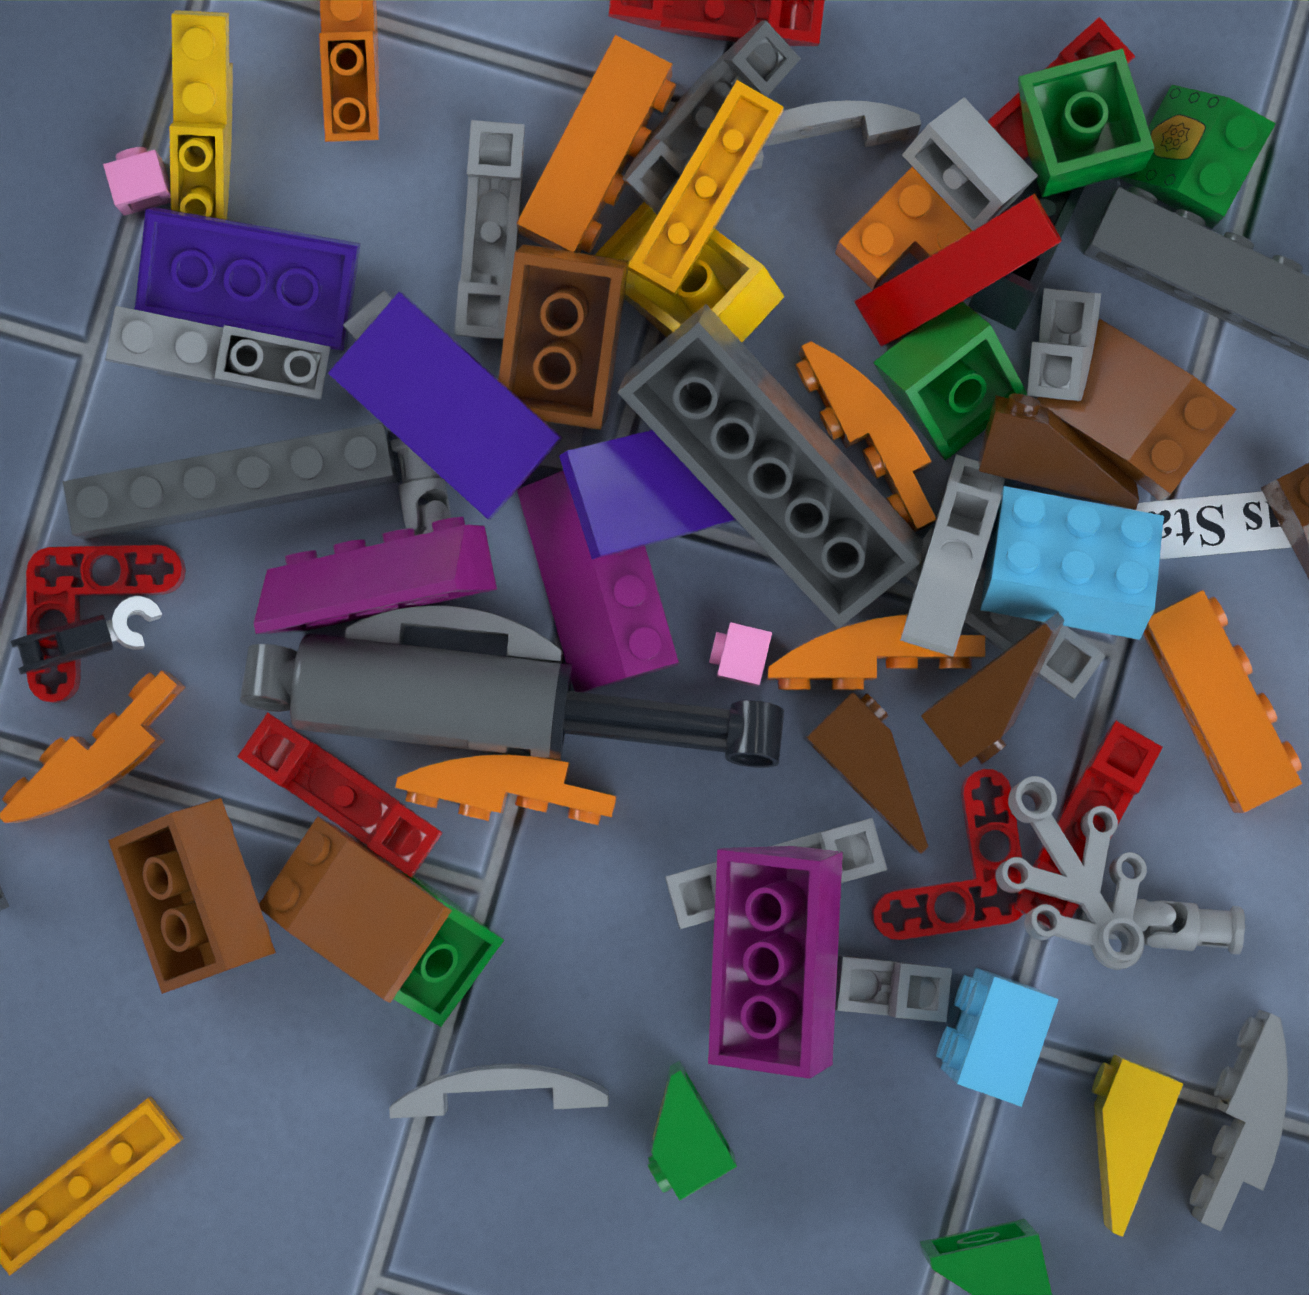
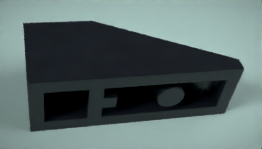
[968,170,1085,330]

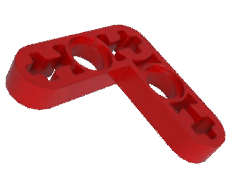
[26,545,186,703]
[872,769,1024,940]

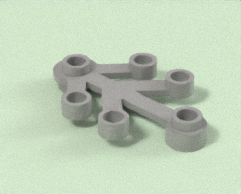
[996,776,1147,970]

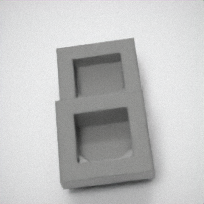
[1027,288,1101,401]
[835,955,952,1022]

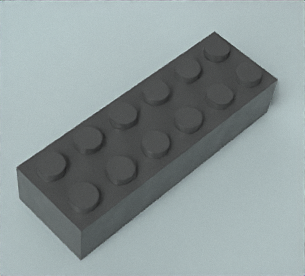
[617,304,923,629]

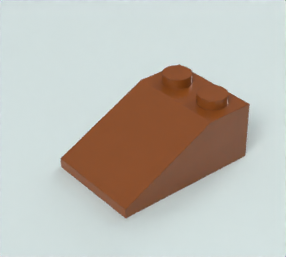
[1037,319,1237,501]
[259,816,452,1003]

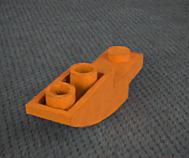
[319,0,379,142]
[795,341,937,532]
[766,614,985,690]
[0,670,186,823]
[395,755,617,825]

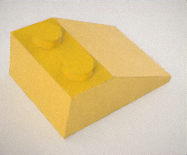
[595,202,785,342]

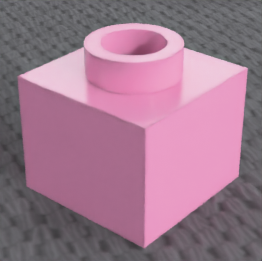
[103,147,171,216]
[709,622,772,687]

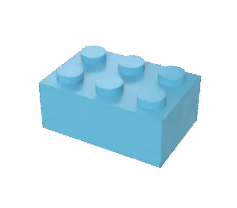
[980,486,1164,640]
[936,967,1059,1107]

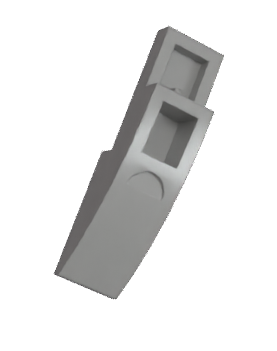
[105,306,330,400]
[900,454,1005,657]
[1190,1009,1288,1232]

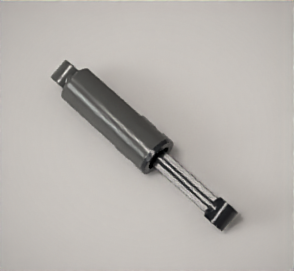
[240,634,784,768]

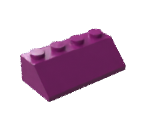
[517,470,679,693]
[254,517,497,634]
[708,846,843,1079]

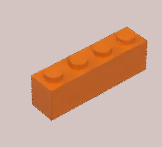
[516,35,677,253]
[1143,590,1302,813]

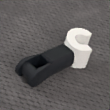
[10,596,162,675]

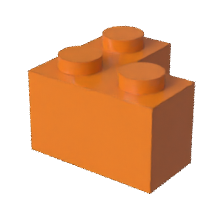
[835,166,972,290]

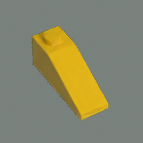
[1092,1054,1183,1237]

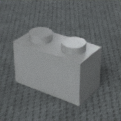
[902,97,1038,231]

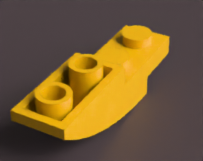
[169,10,233,220]

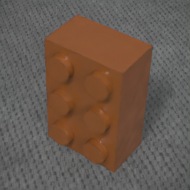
[498,244,629,430]
[108,798,276,994]

